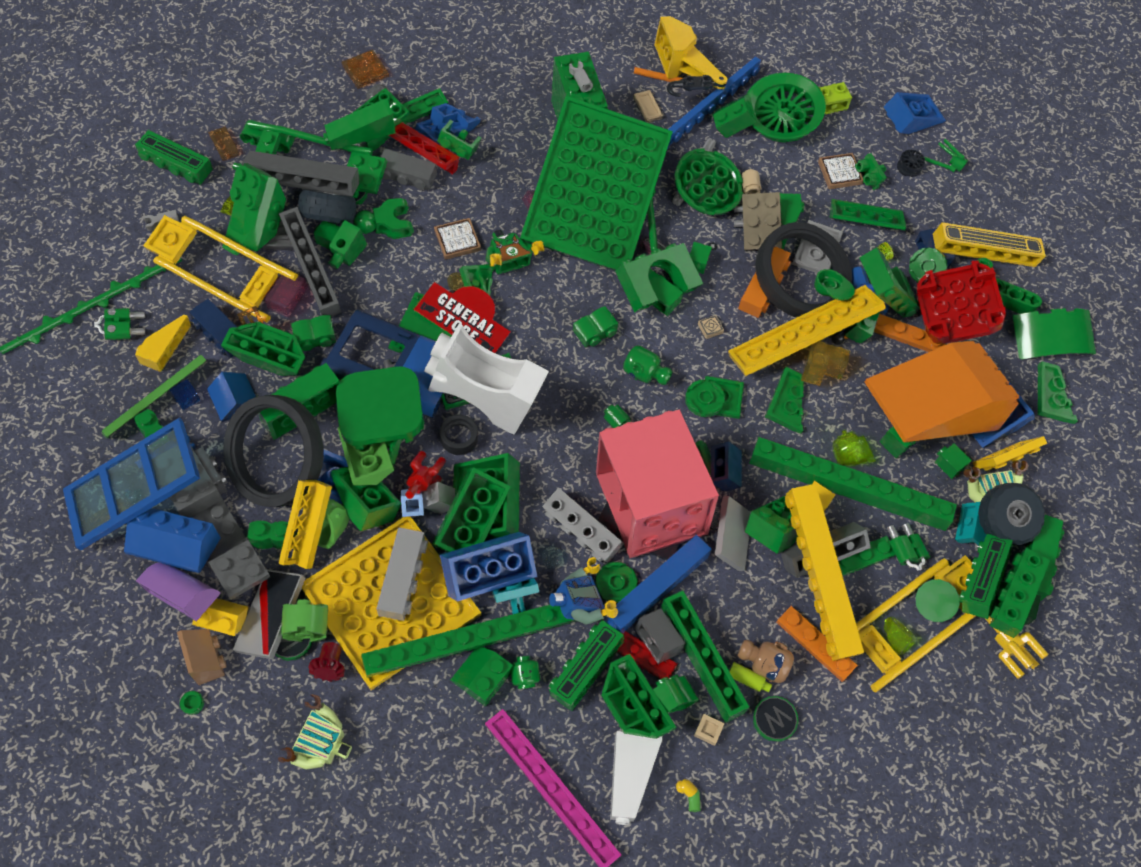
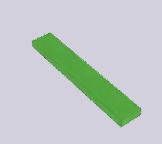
[102,355,206,439]

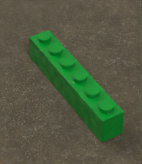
[661,590,749,723]

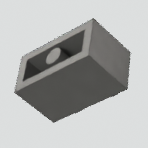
[635,609,685,664]

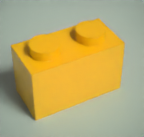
[192,598,248,636]

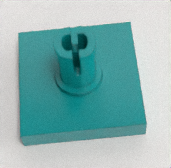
[491,578,539,614]

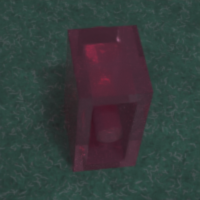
[265,275,307,318]

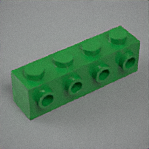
[989,548,1050,638]

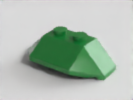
[221,322,305,376]
[601,654,676,739]

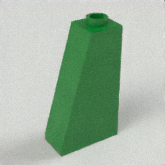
[323,98,395,150]

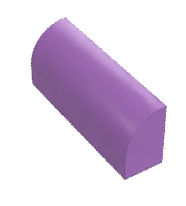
[136,563,221,621]

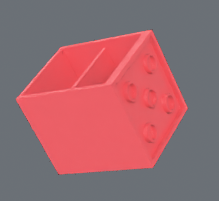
[596,409,719,558]

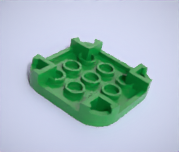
[336,367,424,450]

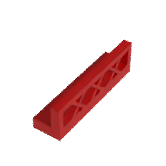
[389,122,459,175]

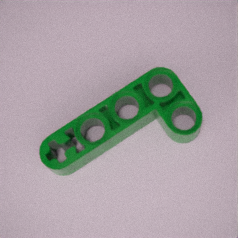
[977,258,1042,314]

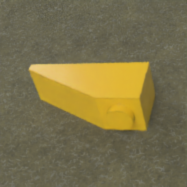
[135,315,192,372]

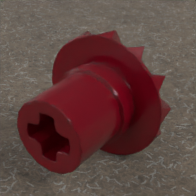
[308,642,345,682]

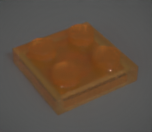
[342,49,389,89]

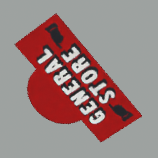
[414,282,511,353]

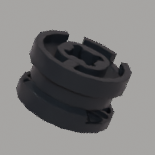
[897,149,925,177]

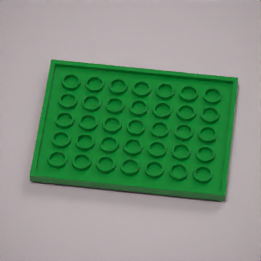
[520,96,673,271]

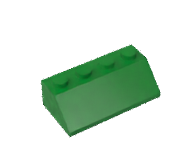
[431,467,511,553]

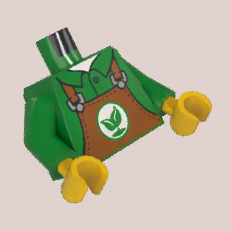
[485,230,545,275]

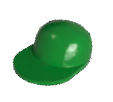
[814,269,855,301]

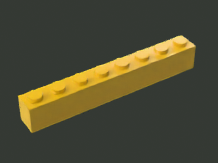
[785,484,864,661]

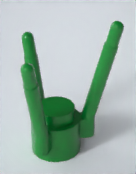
[922,139,968,172]

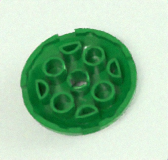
[675,148,743,215]

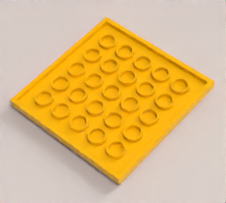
[302,516,481,690]

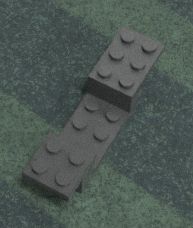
[151,445,270,600]

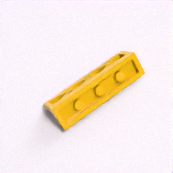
[279,480,332,569]

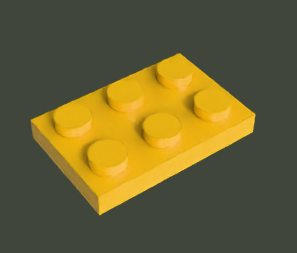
[972,436,1047,471]

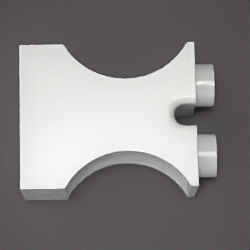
[424,324,549,434]

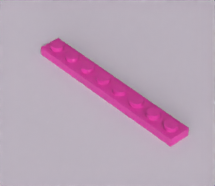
[485,709,621,867]

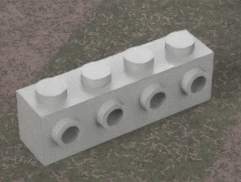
[542,487,624,563]
[376,527,428,621]

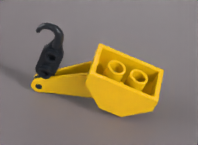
[654,16,728,97]

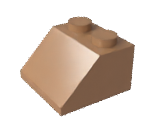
[177,629,227,685]

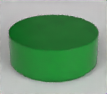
[180,691,204,715]

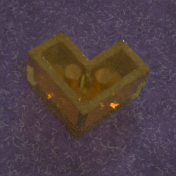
[801,341,850,386]

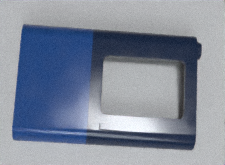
[321,310,444,418]

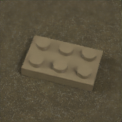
[742,192,782,251]

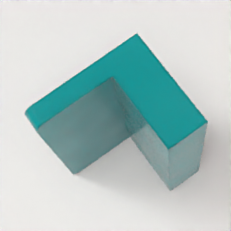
[955,502,986,546]

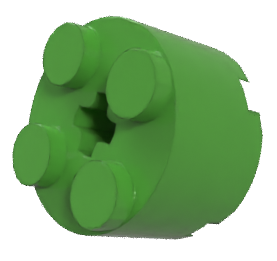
[281,600,328,642]

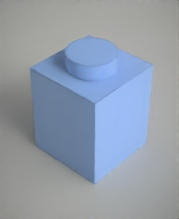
[401,489,424,517]

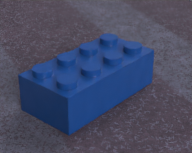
[440,532,537,601]

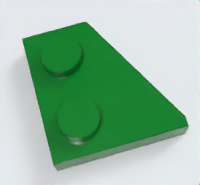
[459,264,495,296]

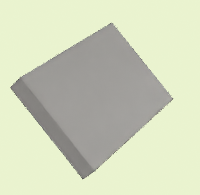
[792,220,843,273]
[715,496,751,571]

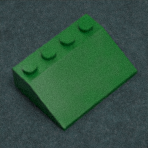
[453,453,520,542]

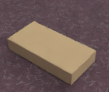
[634,90,663,123]

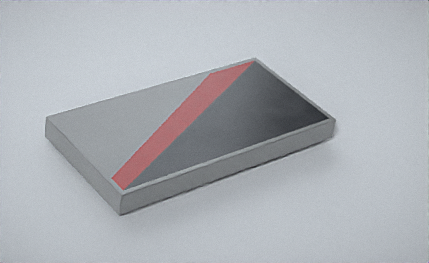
[233,569,305,660]

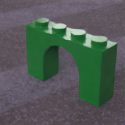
[615,243,703,313]
[859,247,920,317]

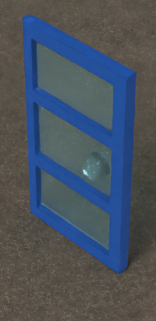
[63,418,200,550]

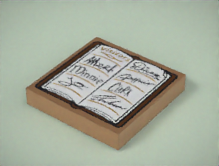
[818,153,863,189]
[434,218,481,260]

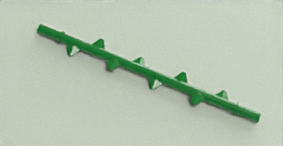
[0,257,182,355]

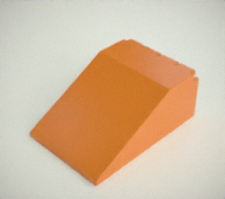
[864,341,1019,442]

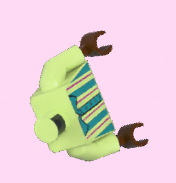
[964,460,1028,502]
[278,694,352,770]

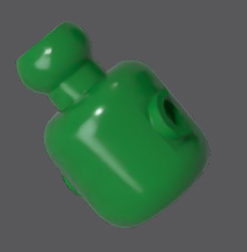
[623,345,673,385]

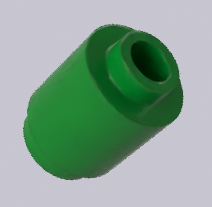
[604,404,631,428]

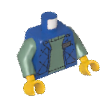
[549,557,618,625]

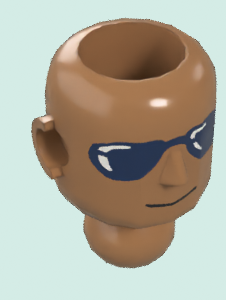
[738,640,794,683]

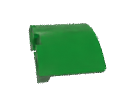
[1013,308,1096,360]

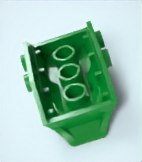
[222,163,286,255]

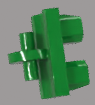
[855,153,887,190]

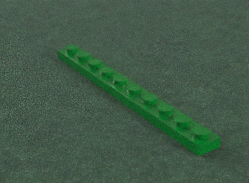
[361,605,576,678]

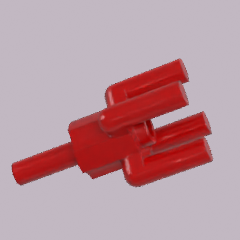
[405,451,446,499]

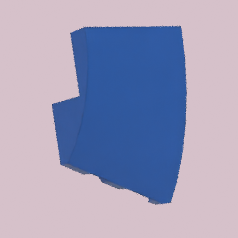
[415,103,481,145]

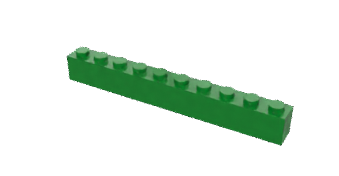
[749,437,957,531]

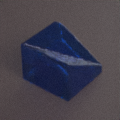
[170,379,200,410]

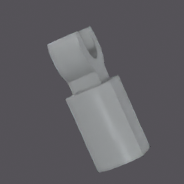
[569,61,593,93]
[144,210,179,231]

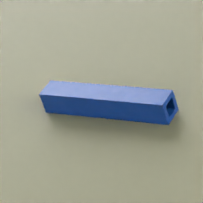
[604,535,712,634]

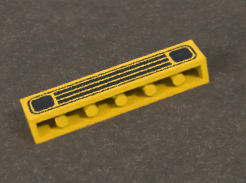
[933,222,1046,267]

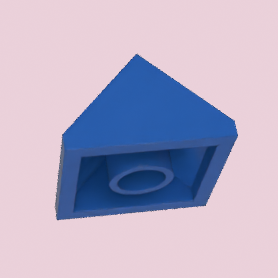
[207,371,256,422]

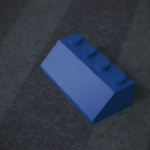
[124,508,221,574]

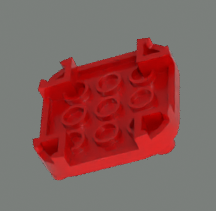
[917,261,1006,343]

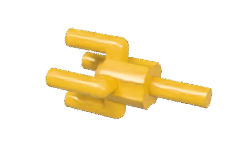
[985,617,1049,679]

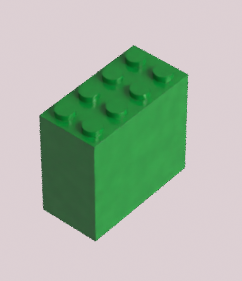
[551,51,608,120]

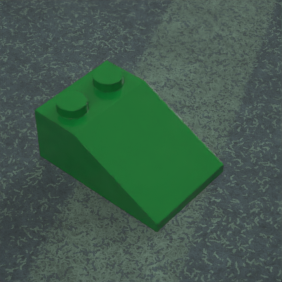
[330,467,401,531]

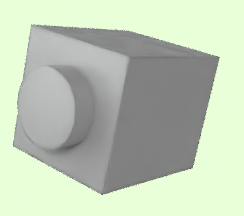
[423,482,455,514]

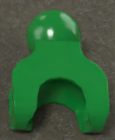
[353,198,414,239]

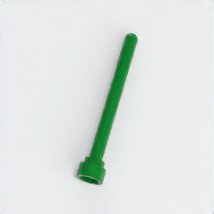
[647,189,658,252]

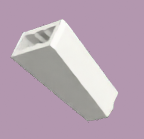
[610,731,662,825]

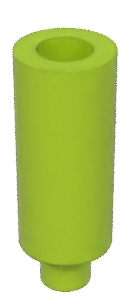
[729,662,772,693]

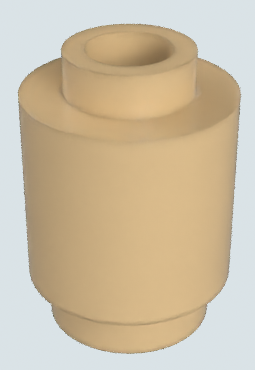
[741,169,761,194]

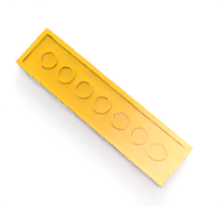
[728,285,886,376]

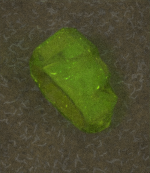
[884,617,917,655]

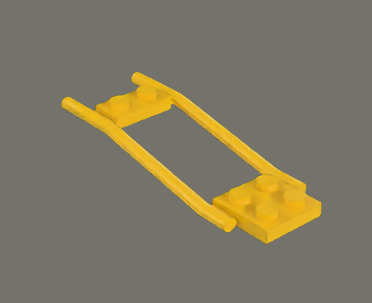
[143,215,298,323]
[856,555,975,693]

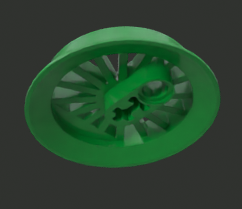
[747,73,826,142]

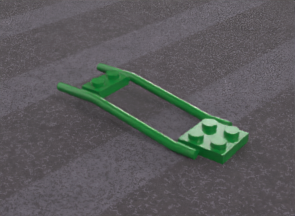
[232,121,388,198]

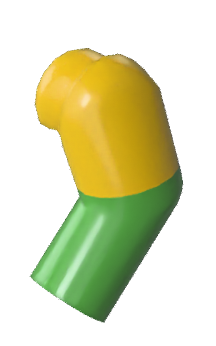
[676,779,701,812]

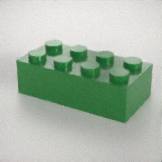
[258,363,340,440]

